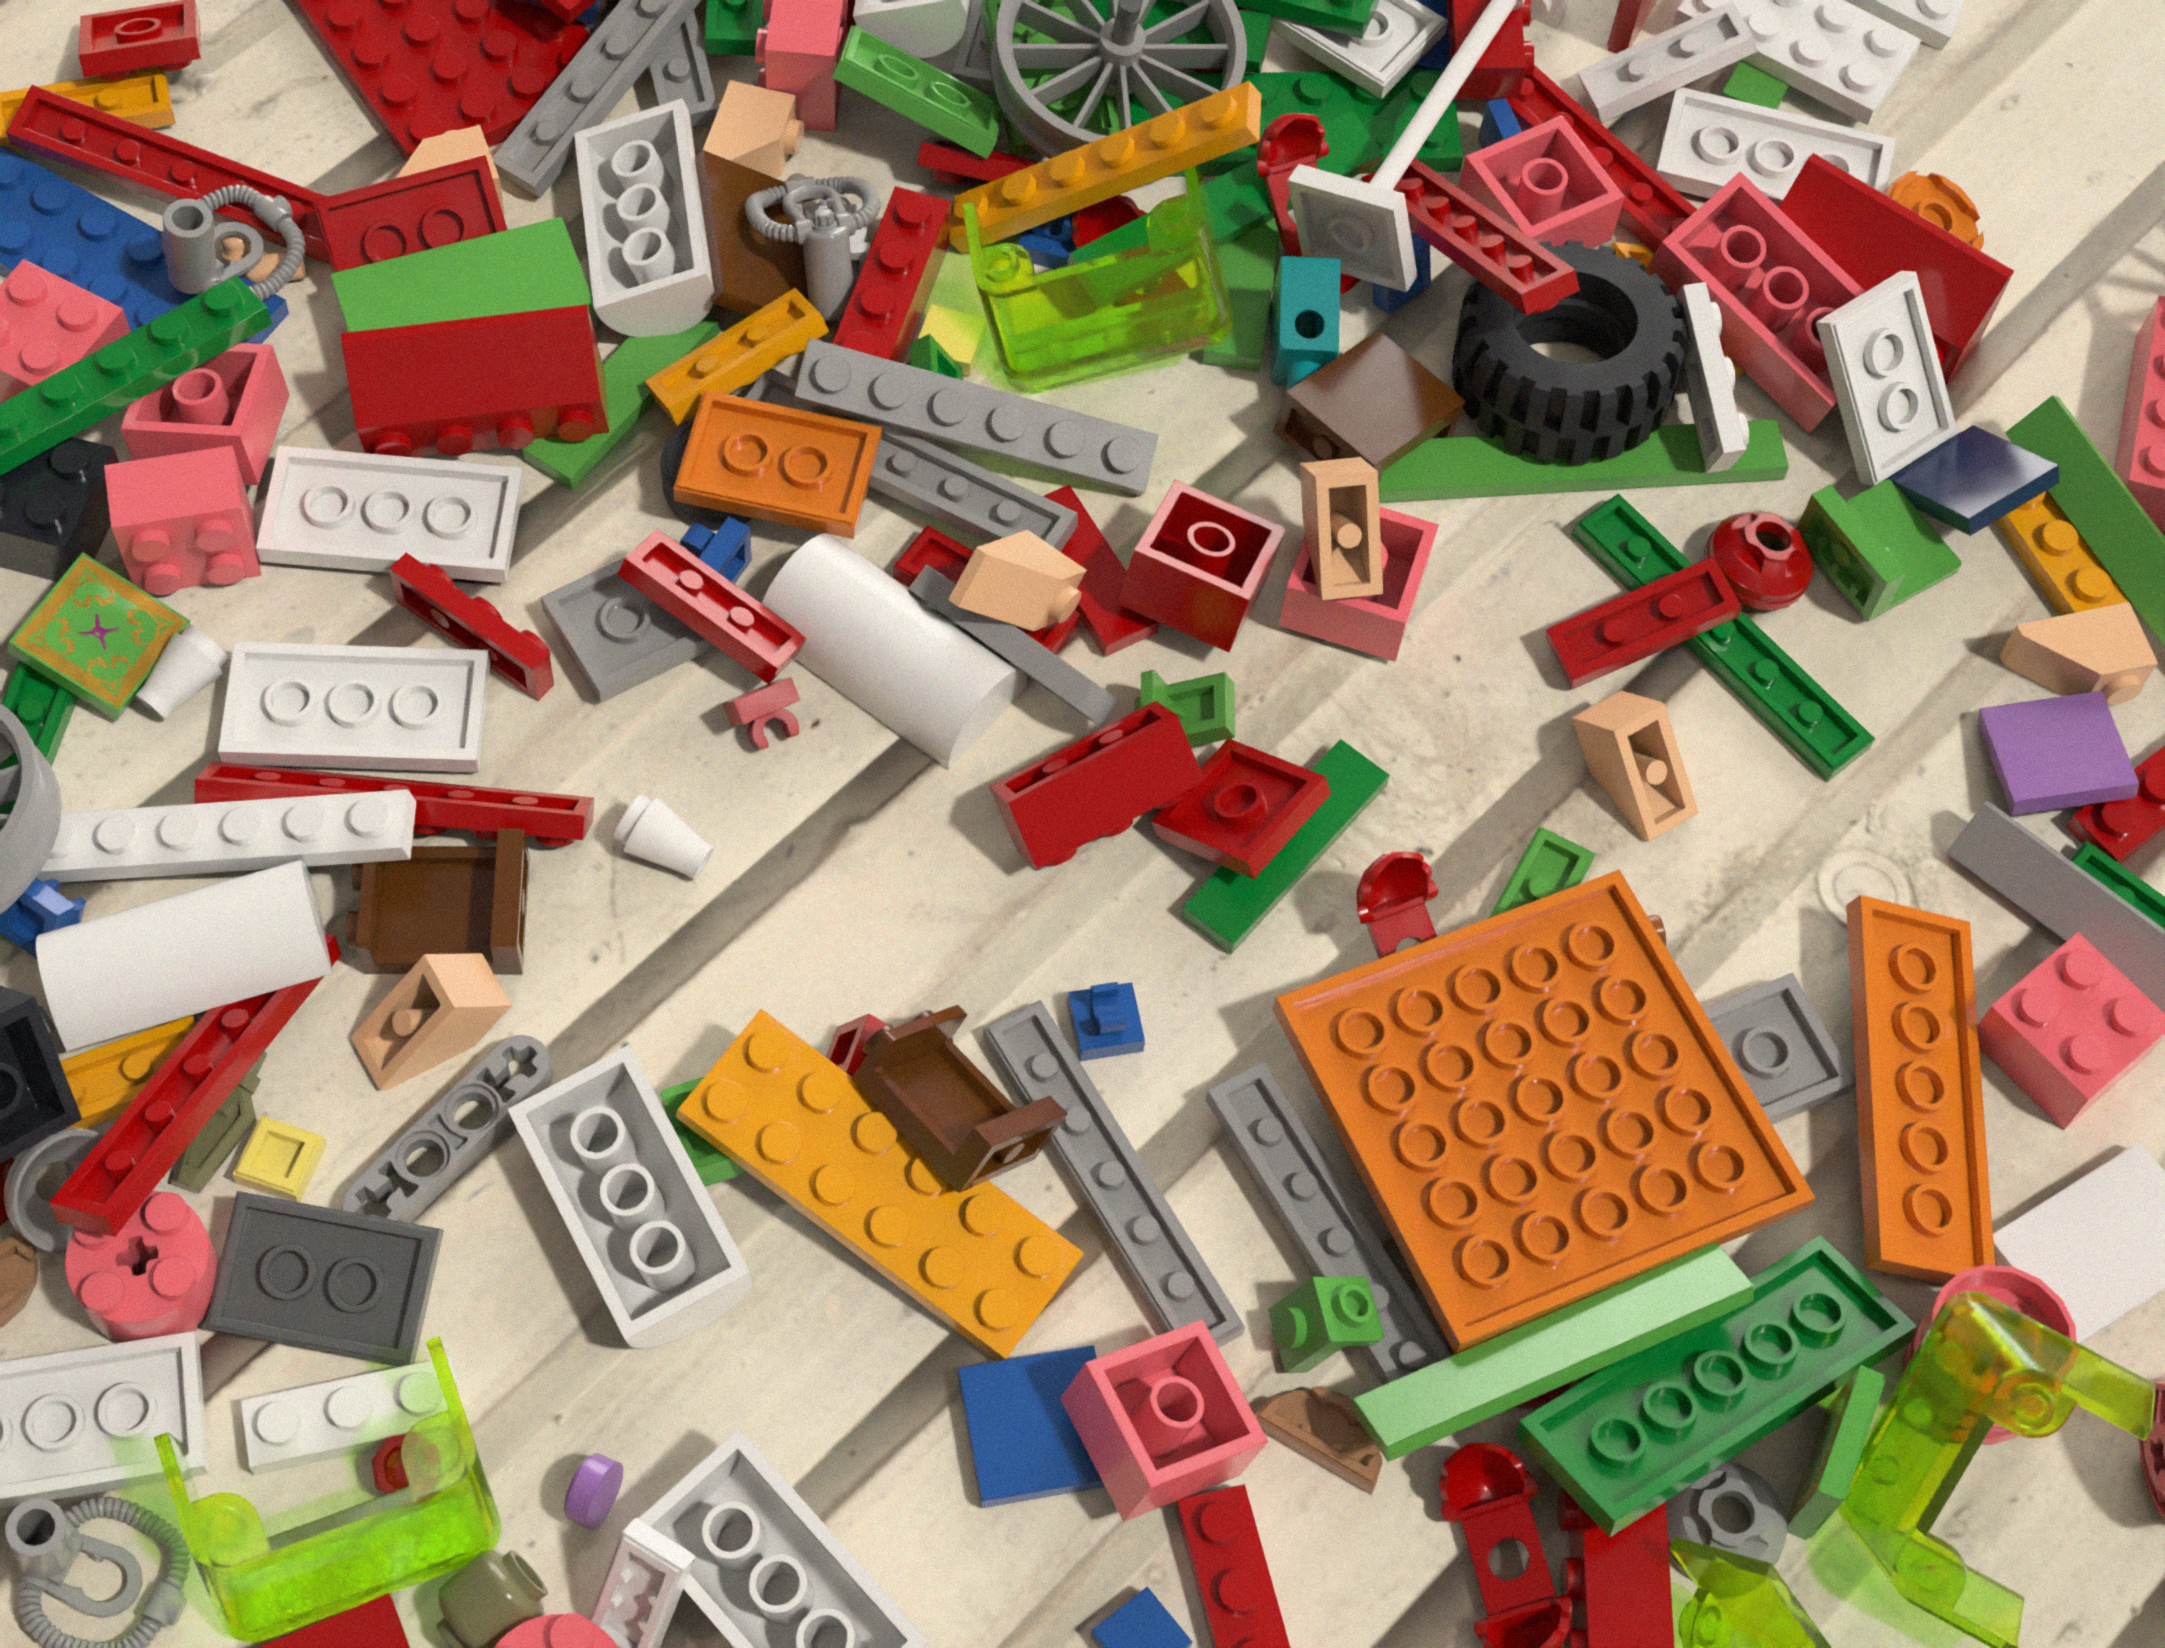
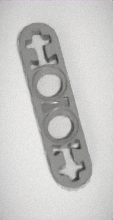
[908,564,1119,727]
[342,1035,553,1223]

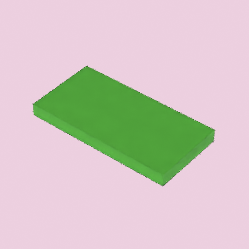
[330,217,596,332]

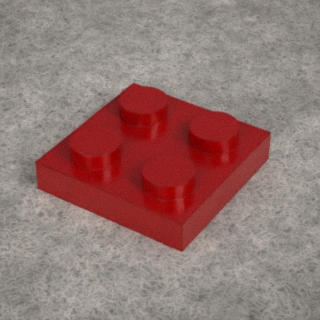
[78,0,201,80]
[1151,739,1331,879]

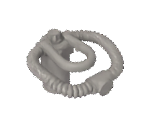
[745,173,881,321]
[160,184,306,301]
[5,1496,191,1648]

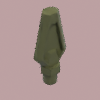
[172,1051,267,1193]

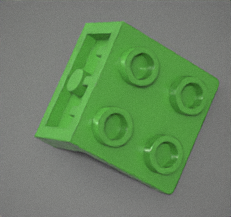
[1796,479,1962,622]

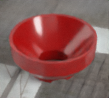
[1704,512,1814,610]

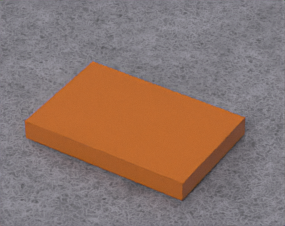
[673,390,882,539]

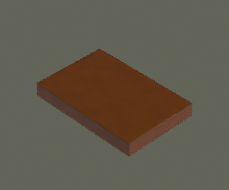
[695,150,809,316]

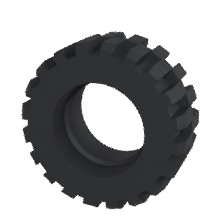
[1452,240,1687,465]

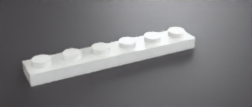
[36,789,416,883]

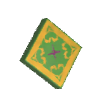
[7,552,191,721]
[1786,1365,1886,1540]

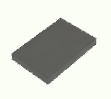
[205,1191,444,1366]

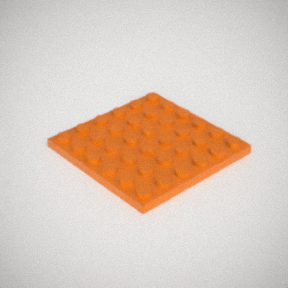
[1272,870,1815,1354]

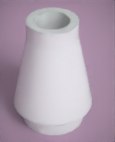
[135,625,229,720]
[614,794,714,880]

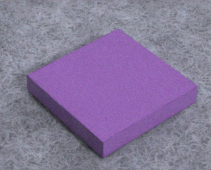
[1978,691,2139,815]

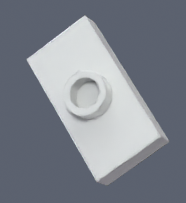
[589,1518,696,1648]

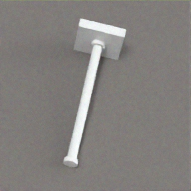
[1287,0,1525,293]

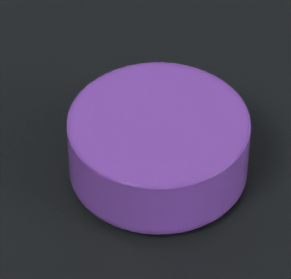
[564,1453,623,1530]

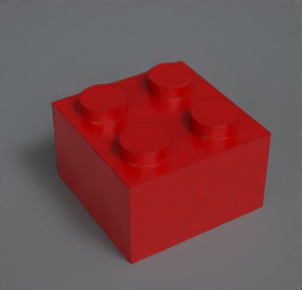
[1116,480,1287,653]

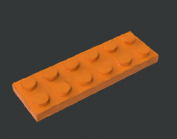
[1846,895,1995,1285]

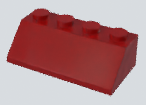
[1778,153,2014,385]
[341,304,610,458]

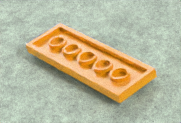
[676,1009,1084,1361]

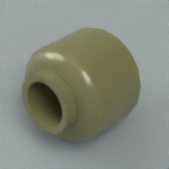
[437,1550,548,1648]

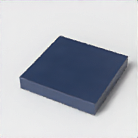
[1885,425,2060,536]

